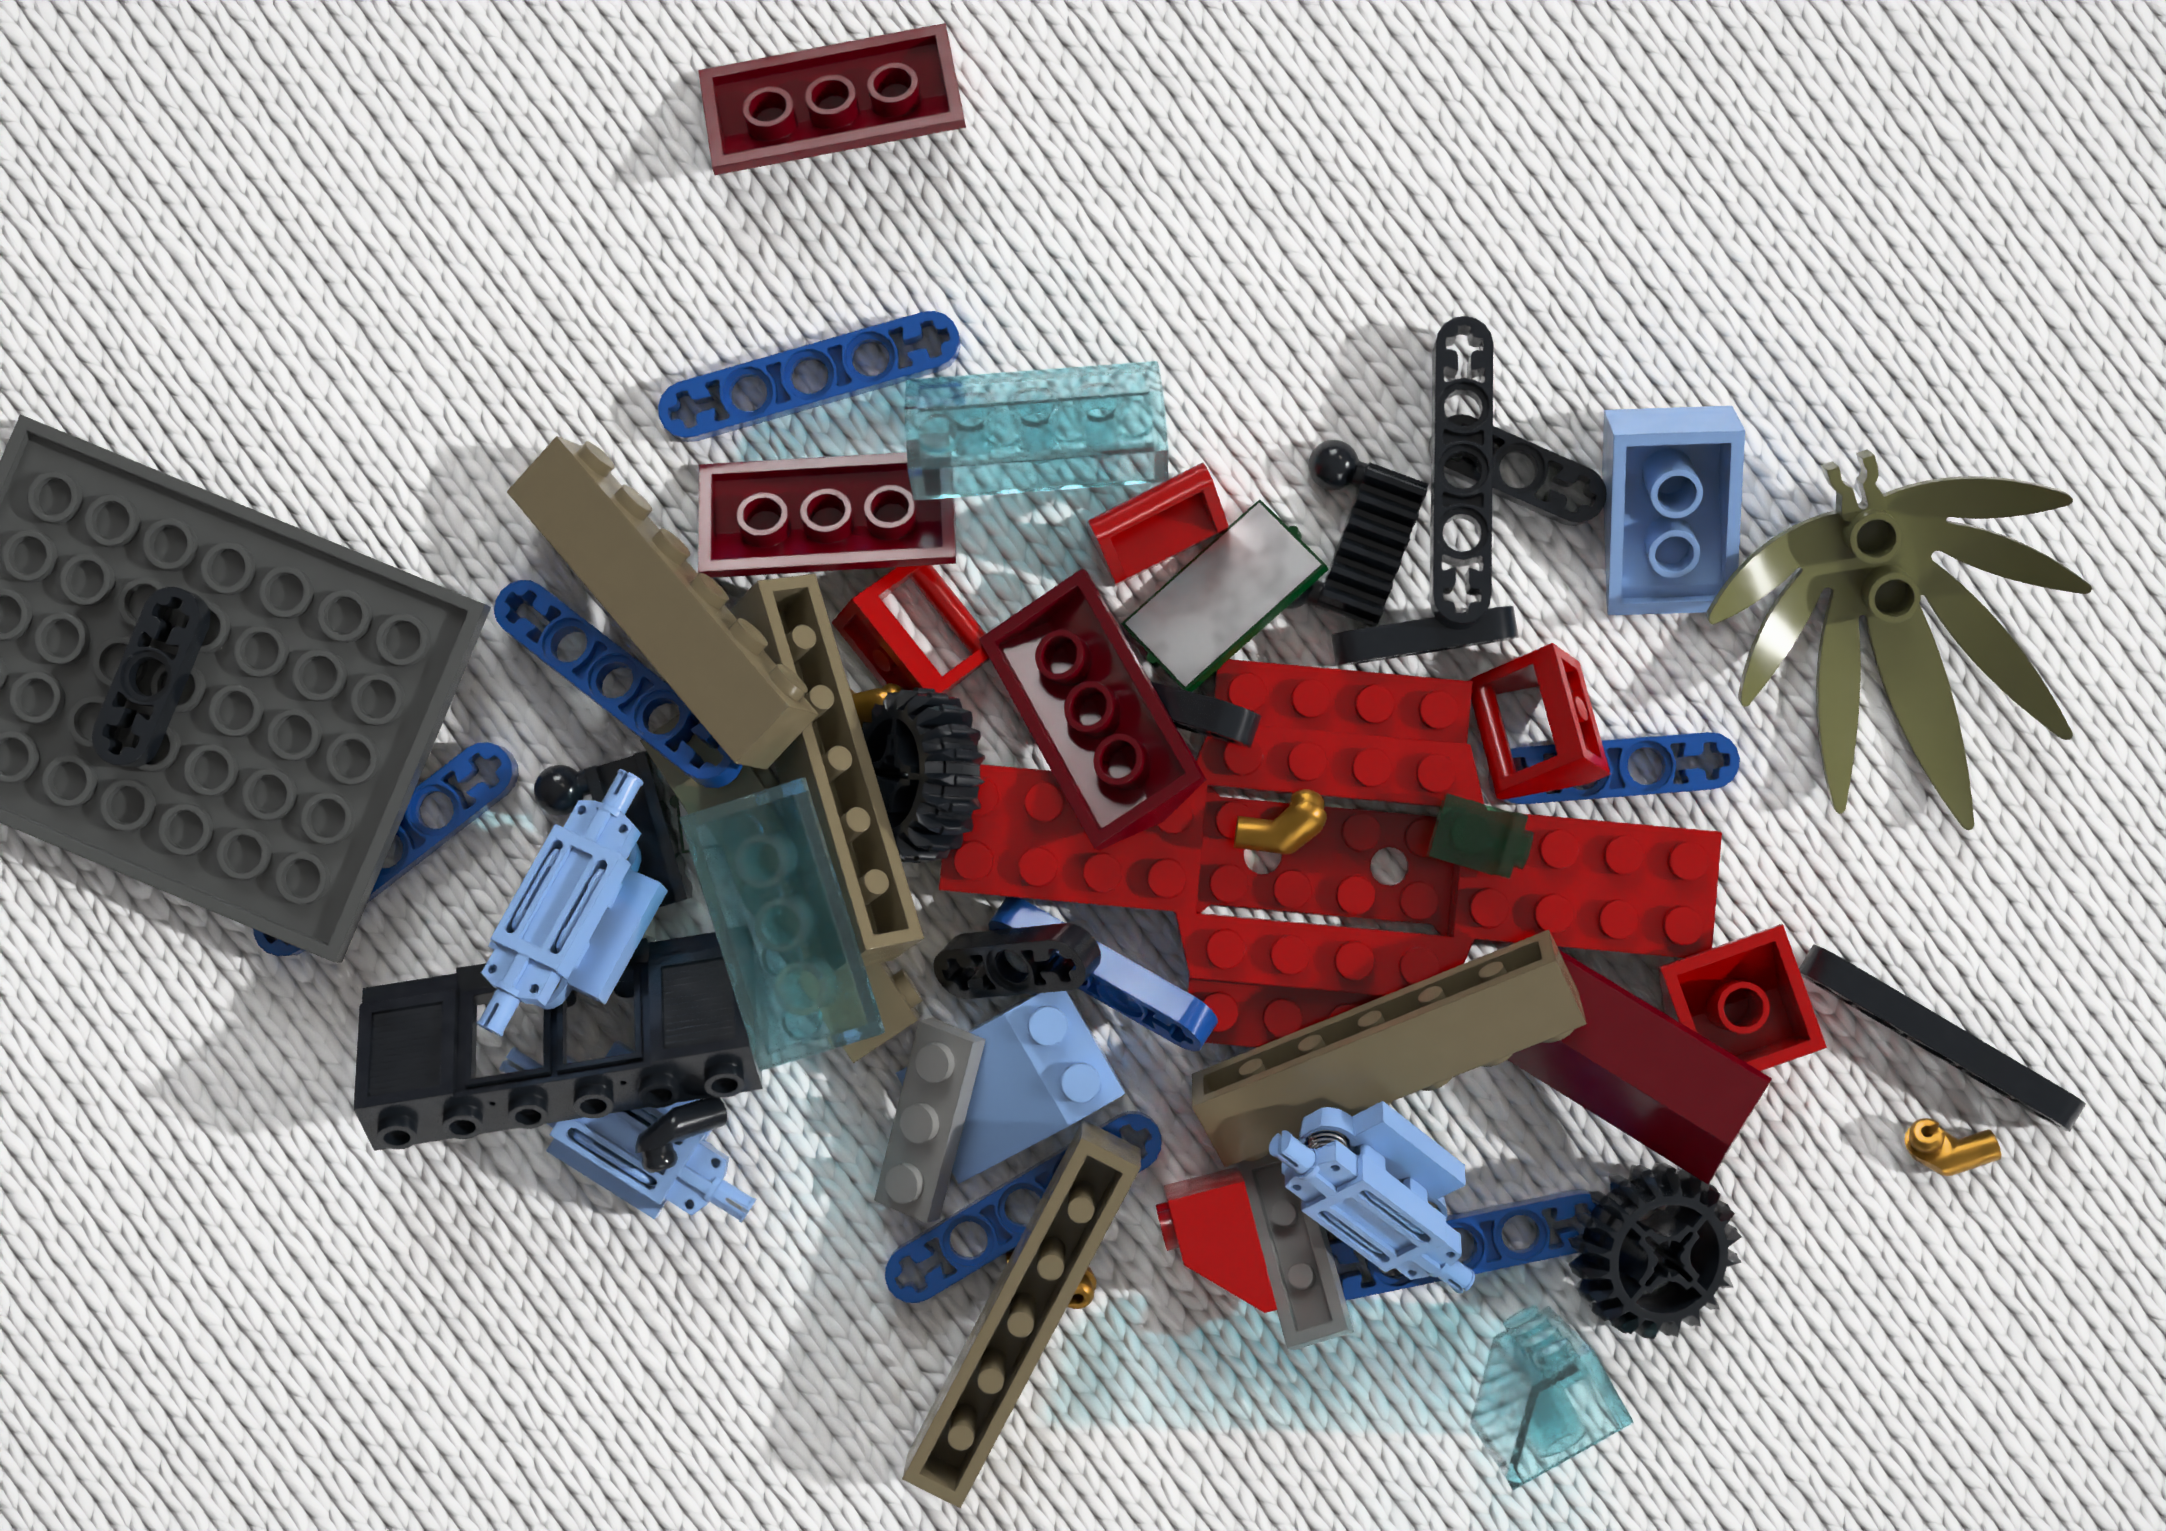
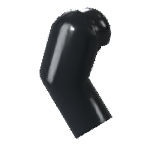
[635,1097,727,1173]

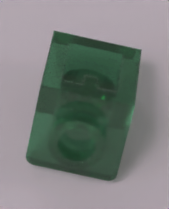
[1426,793,1533,879]

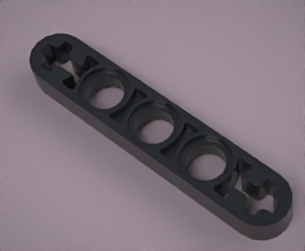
[1430,316,1494,630]
[1799,944,2086,1132]

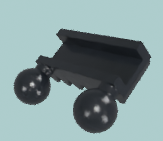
[1287,440,1429,627]
[534,751,693,908]

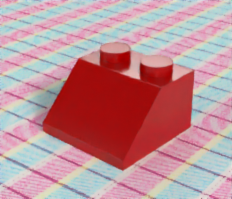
[1658,924,1827,1071]
[1156,1166,1277,1313]

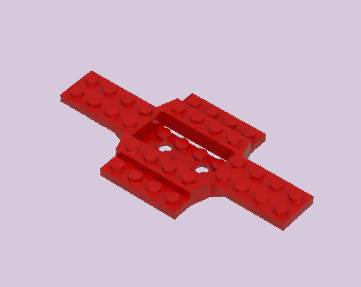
[939,659,1722,1047]

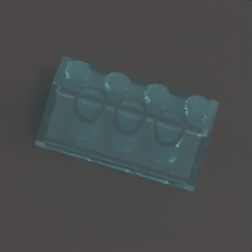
[904,361,1169,501]
[679,777,885,1071]
[1469,1305,1634,1490]

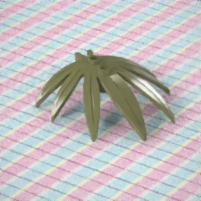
[1706,449,2092,830]

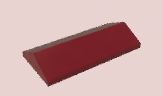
[698,23,966,175]
[698,450,956,578]
[979,568,1207,851]
[1507,949,1772,1185]

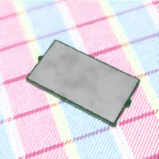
[1121,499,1329,692]

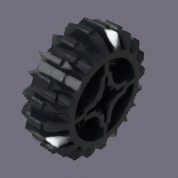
[862,687,985,863]
[1567,1162,1742,1340]

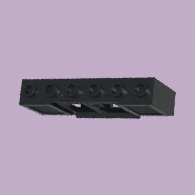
[353,927,763,1151]

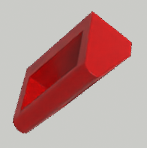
[1087,462,1229,586]
[831,565,990,694]
[1468,643,1611,800]

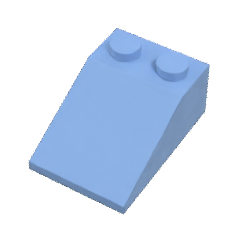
[1602,406,1745,615]
[895,991,1125,1184]

